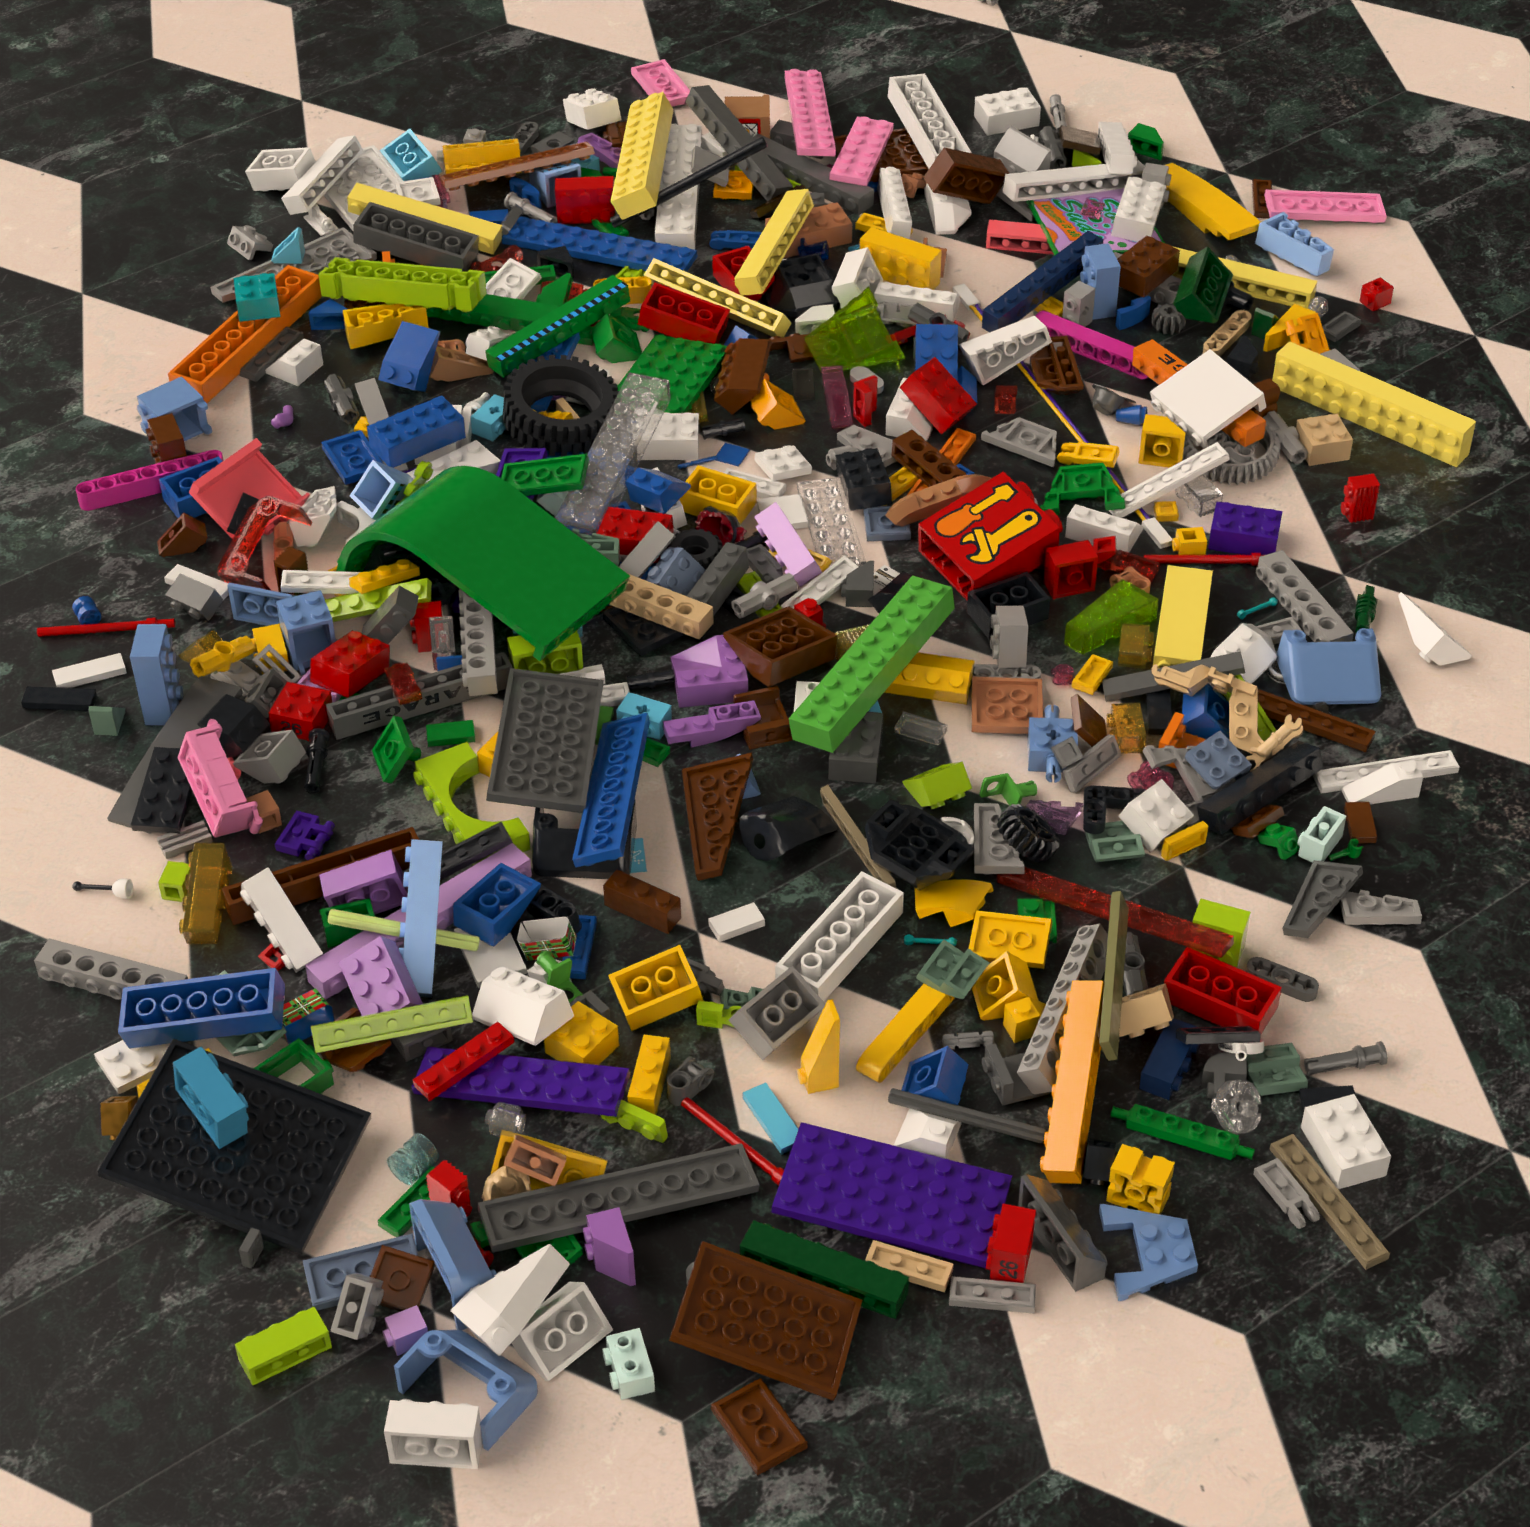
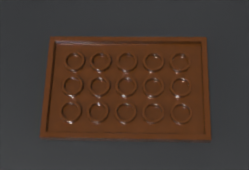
[833,128,929,182]
[669,1241,862,1401]

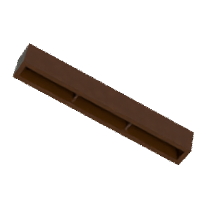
[222,827,419,925]

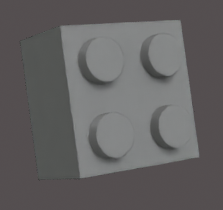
[990,606,1028,668]

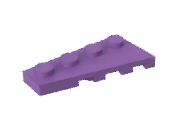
[577,133,621,168]

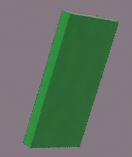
[501,454,589,496]

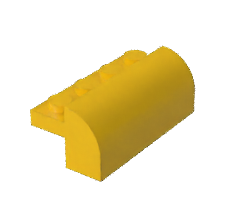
[442,139,522,174]

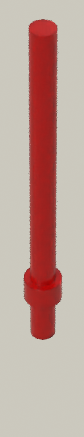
[1143,553,1264,566]
[37,617,176,637]
[681,1097,784,1186]

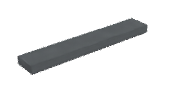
[1102,651,1245,702]

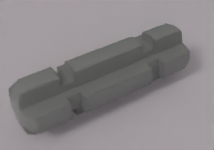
[942,1030,994,1049]

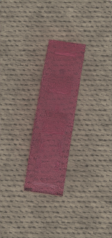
[821,365,853,429]

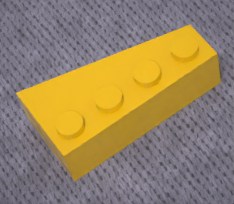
[342,303,429,349]

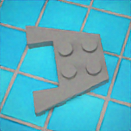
[1143,745,1236,829]

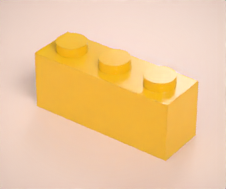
[627,1034,671,1115]

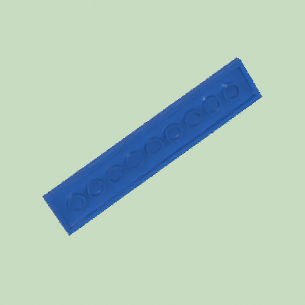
[502,217,698,272]
[572,713,650,867]

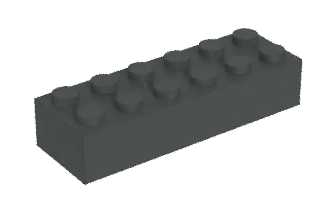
[353,202,479,272]

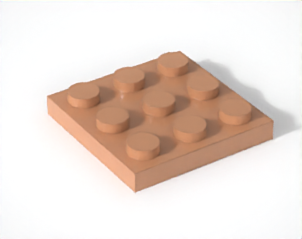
[972,677,1043,734]

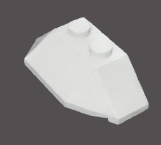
[924,184,971,235]
[1209,623,1277,687]

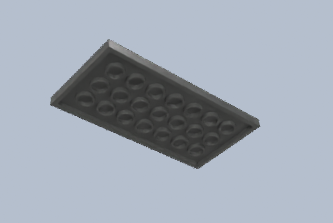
[486,668,604,813]

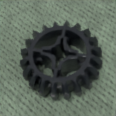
[997,804,1060,863]

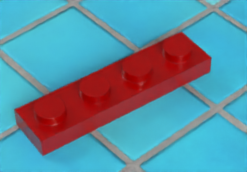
[413,1021,515,1101]

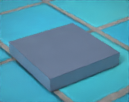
[863,506,911,542]

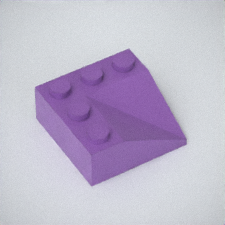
[671,635,748,708]

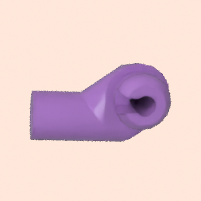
[271,405,293,429]

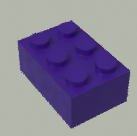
[1208,501,1283,555]

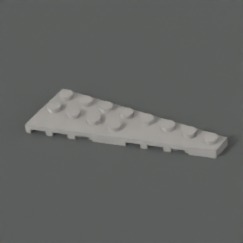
[211,227,377,303]

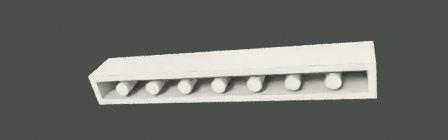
[1003,161,1145,202]

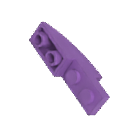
[662,701,761,747]

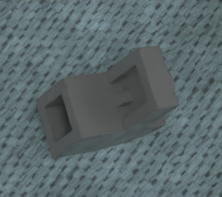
[1201,1052,1247,1110]

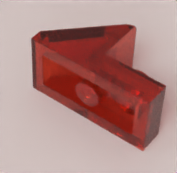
[994,385,1017,414]

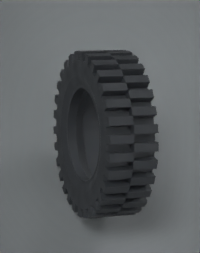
[503,355,619,457]

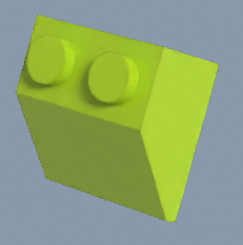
[902,761,972,809]

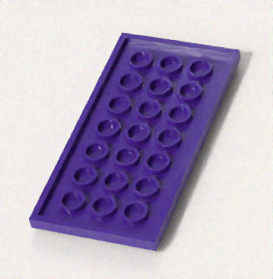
[771,1122,1012,1268]

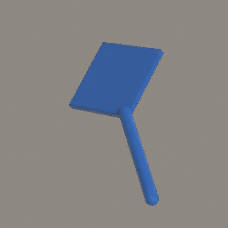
[678,443,750,469]

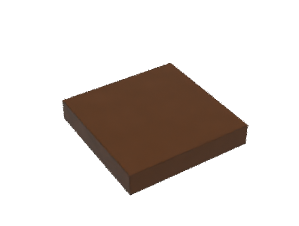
[1071,694,1107,747]
[370,1245,436,1312]

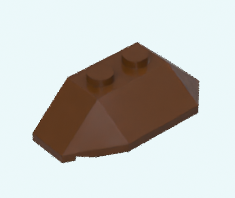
[1030,336,1084,395]

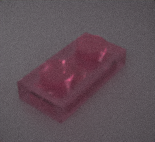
[432,174,450,209]

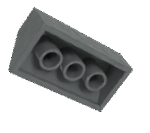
[1018,1174,1107,1292]

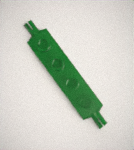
[1111,1104,1255,1160]

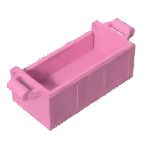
[178,719,263,838]

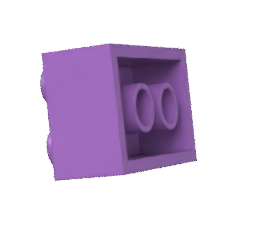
[320,850,408,915]
[338,936,423,1016]

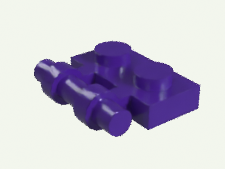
[275,810,335,860]

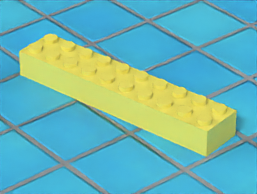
[611,92,674,220]
[1272,341,1476,467]

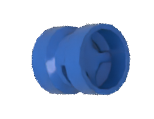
[72,596,101,625]

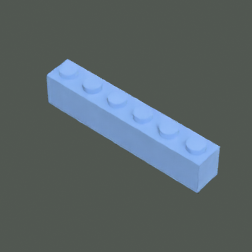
[399,839,442,998]

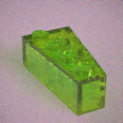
[1064,579,1159,655]

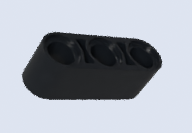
[526,885,582,934]

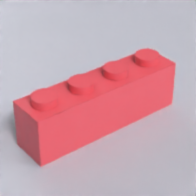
[986,220,1054,255]

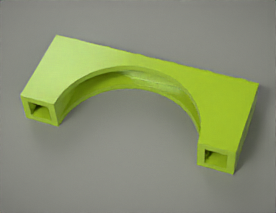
[413,742,531,865]

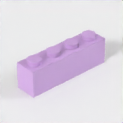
[754,502,822,587]

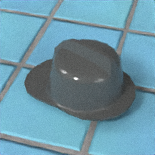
[1092,384,1136,416]

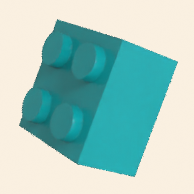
[233,273,280,322]

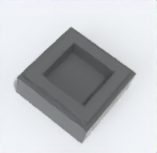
[1050,737,1084,769]
[239,1228,264,1269]

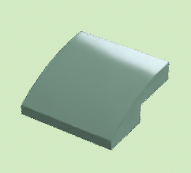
[1085,821,1145,862]
[916,939,989,999]
[1246,1043,1308,1096]

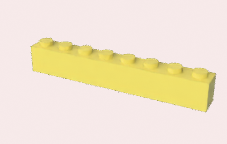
[347,183,502,255]
[734,189,814,296]
[1172,247,1317,309]
[644,258,792,338]

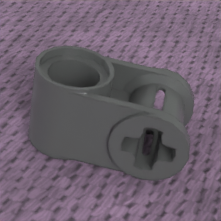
[667,1056,714,1106]

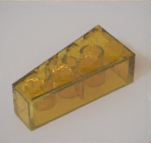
[179,843,233,944]

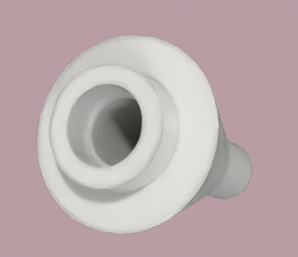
[465,392,490,414]

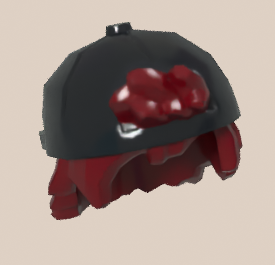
[695,506,747,546]

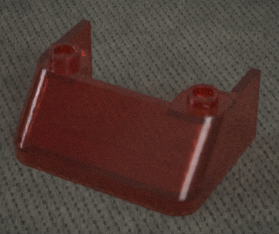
[217,496,313,591]

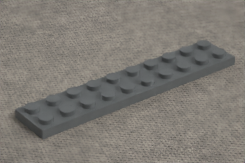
[478,1143,760,1253]

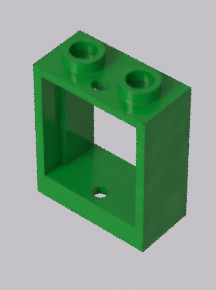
[253,1038,334,1094]

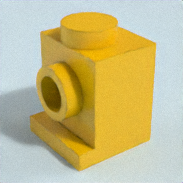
[1172,527,1207,555]

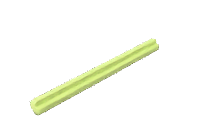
[328,909,480,951]

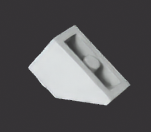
[795,304,836,335]

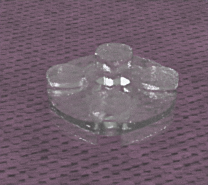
[1211,1080,1262,1134]

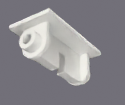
[304,204,339,236]

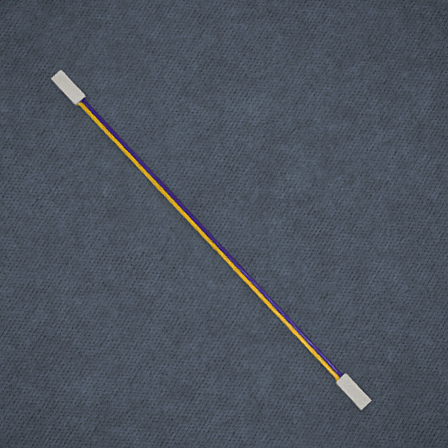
[953,283,1172,549]

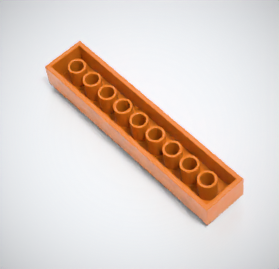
[168,265,322,403]

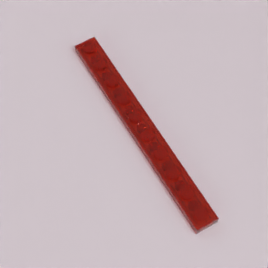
[997,867,1234,958]

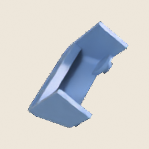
[409,1199,497,1330]
[394,1330,538,1451]

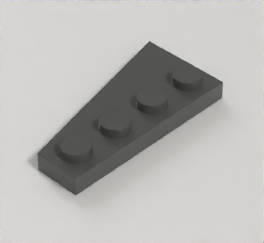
[1283,860,1363,938]

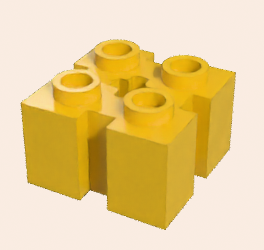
[1106,1144,1175,1214]

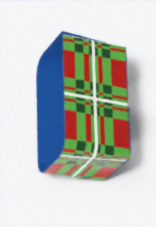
[282,988,334,1044]

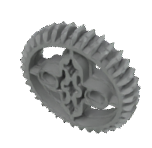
[1182,422,1280,485]

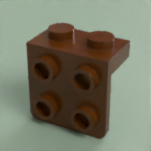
[320,1007,392,1072]

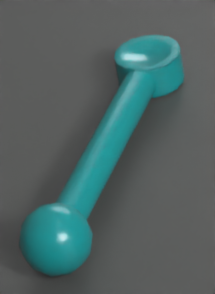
[1237,597,1278,619]
[904,934,957,946]

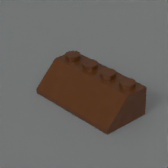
[714,338,772,415]

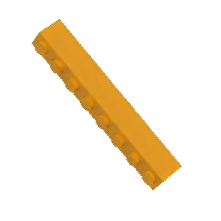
[1040,981,1104,1184]

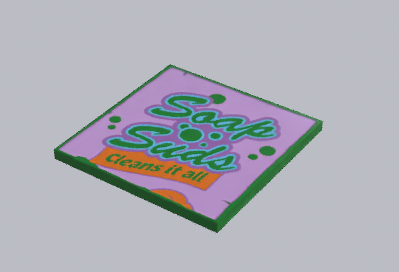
[1026,188,1165,255]

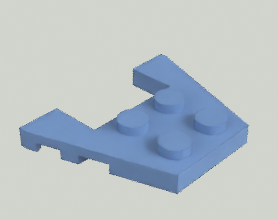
[1099,1204,1198,1301]

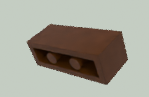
[603,869,681,934]

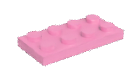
[631,59,690,107]

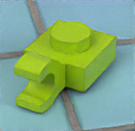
[696,1000,741,1029]

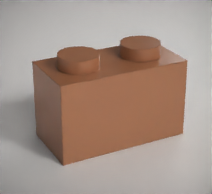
[504,1134,566,1186]

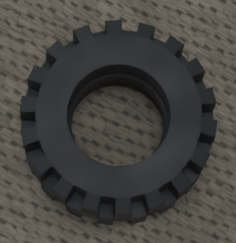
[667,529,723,570]

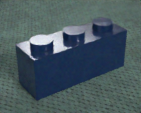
[1139,1018,1201,1100]

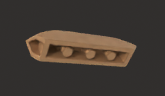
[885,474,991,527]

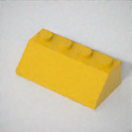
[884,652,975,705]

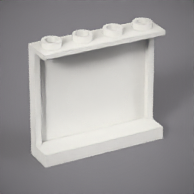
[1150,349,1266,449]

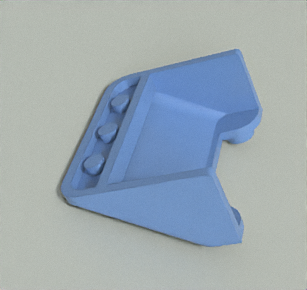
[1276,628,1381,705]

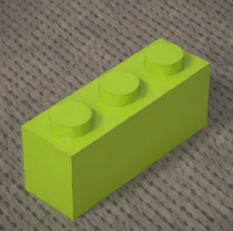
[235,1307,332,1386]

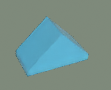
[271,226,305,264]

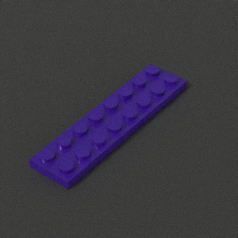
[412,1047,630,1117]

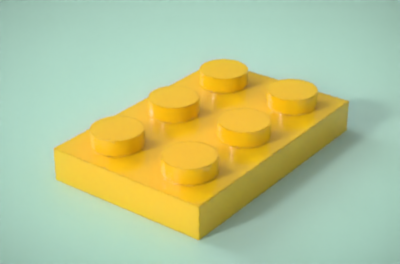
[969,910,1052,969]

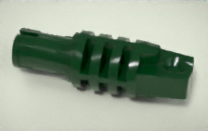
[1354,585,1378,633]

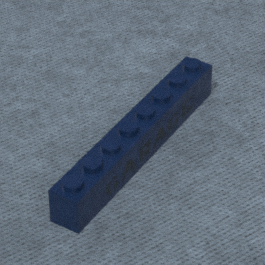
[982,231,1104,333]

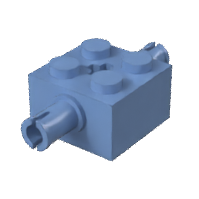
[1028,705,1078,783]

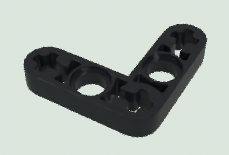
[1083,785,1147,834]

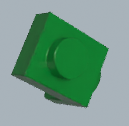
[1257,823,1300,860]

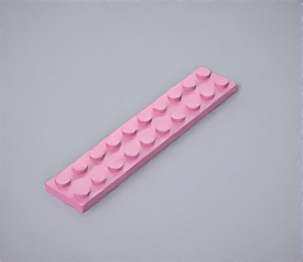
[784,69,836,156]

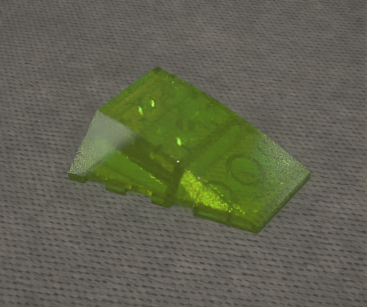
[804,286,905,375]

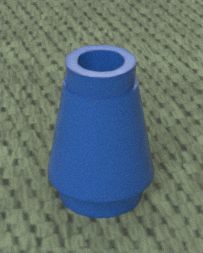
[1116,405,1148,426]

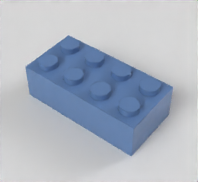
[130,624,183,725]

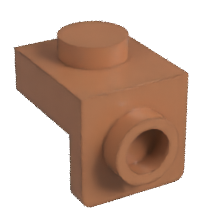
[902,172,927,198]

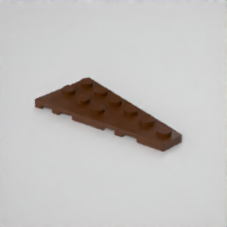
[682,752,753,881]

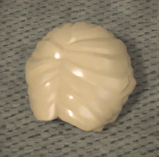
[481,1165,531,1201]

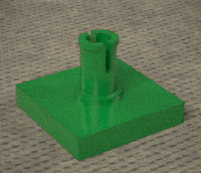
[372,716,421,784]

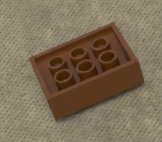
[723,606,838,687]

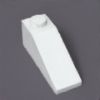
[1342,760,1423,804]

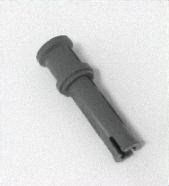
[1304,1041,1388,1075]

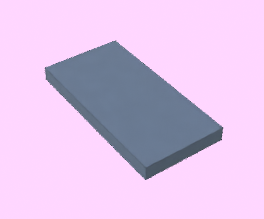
[303,1233,418,1311]

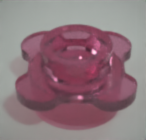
[1051,664,1074,685]

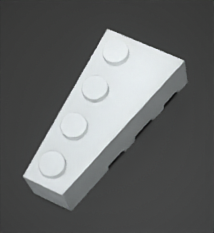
[407,440,500,484]

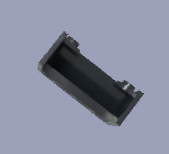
[532,800,637,879]

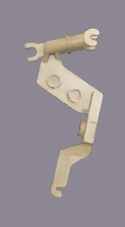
[1152,664,1303,772]

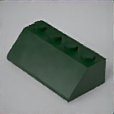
[1173,247,1233,323]

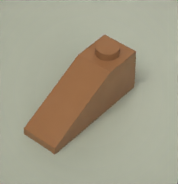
[429,346,494,382]

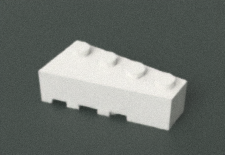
[959,316,1052,386]
[240,867,323,973]

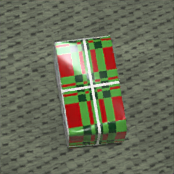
[517,917,577,961]

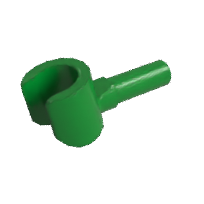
[1328,839,1363,861]

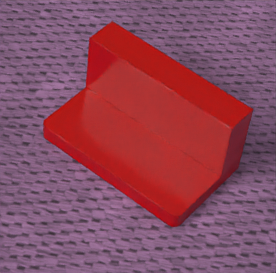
[853,375,878,427]

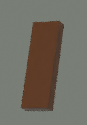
[1252,179,1272,219]

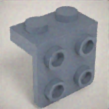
[646,547,706,596]
[1185,731,1252,789]

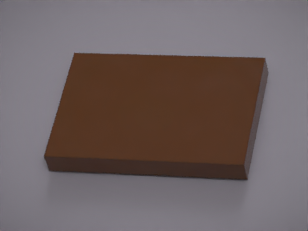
[711,1378,808,1476]

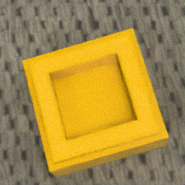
[1153,501,1179,522]

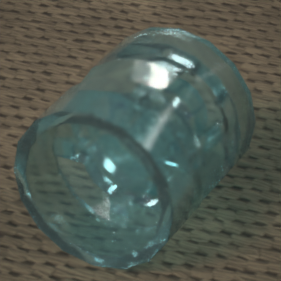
[387,1133,439,1185]

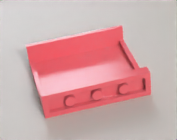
[188,438,310,550]

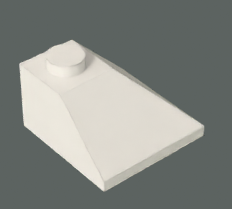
[894,1108,961,1159]

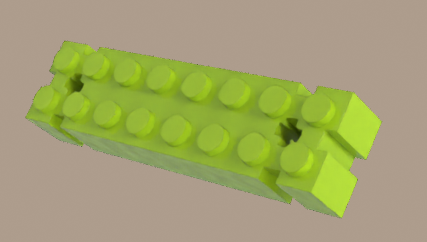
[318,257,487,312]

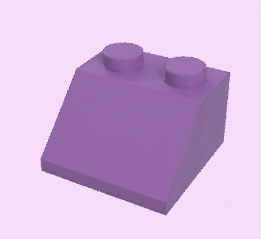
[583,1207,636,1286]

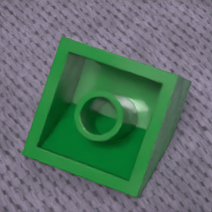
[591,313,642,363]

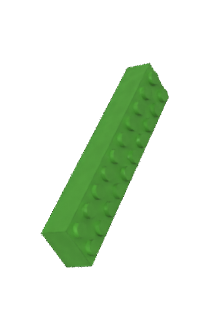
[789,575,955,753]

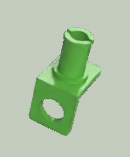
[979,773,1037,806]
[536,951,583,1003]

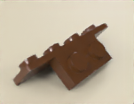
[769,328,847,363]

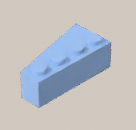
[1255,212,1334,276]

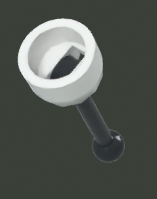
[72,879,133,899]

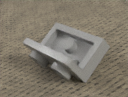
[227,225,273,260]

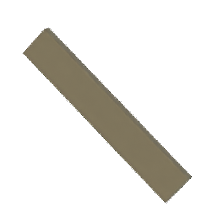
[820,785,897,889]
[1270,1134,1390,1270]

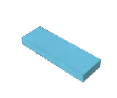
[743,1083,798,1155]

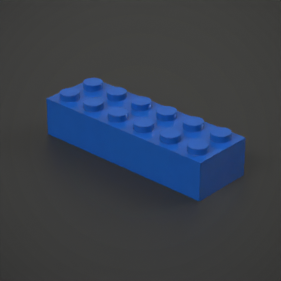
[118,968,285,1049]

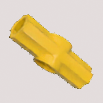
[190,636,255,678]

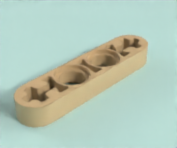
[1203,310,1252,357]

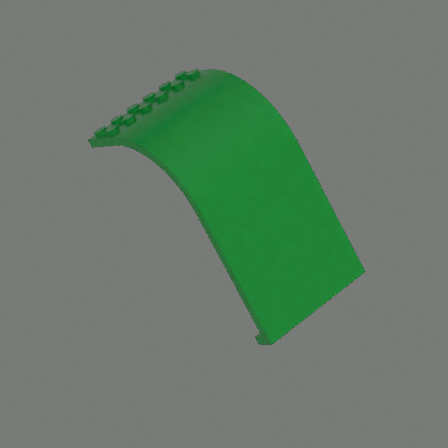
[336,466,630,661]

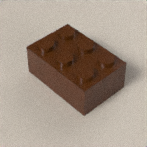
[1117,236,1180,298]

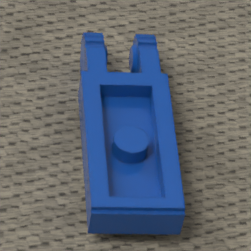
[709,230,762,250]

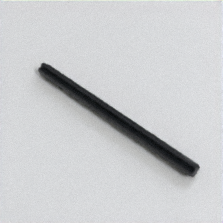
[610,137,767,228]

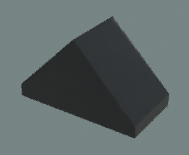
[537,246,574,279]

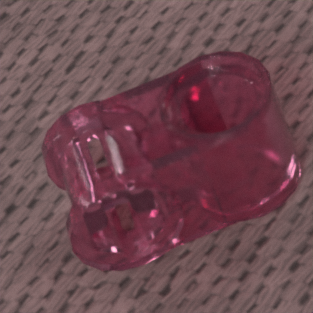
[1127,761,1174,791]

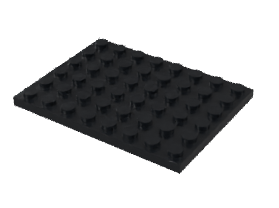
[98,1038,371,1254]

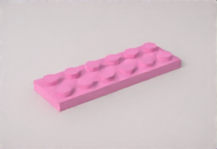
[829,117,894,186]
[1264,190,1387,223]

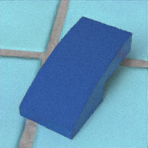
[509,176,541,209]
[1116,296,1151,330]

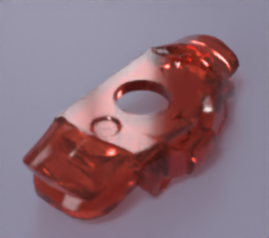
[470,245,524,272]

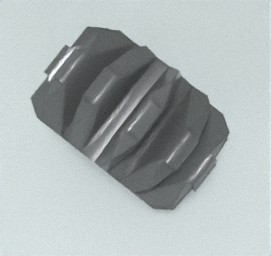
[1152,303,1186,335]

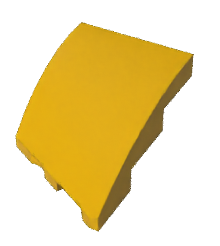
[914,879,994,927]

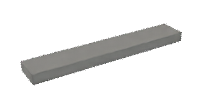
[355,378,408,472]

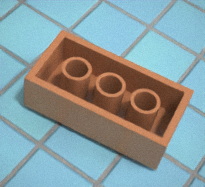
[765,202,852,259]

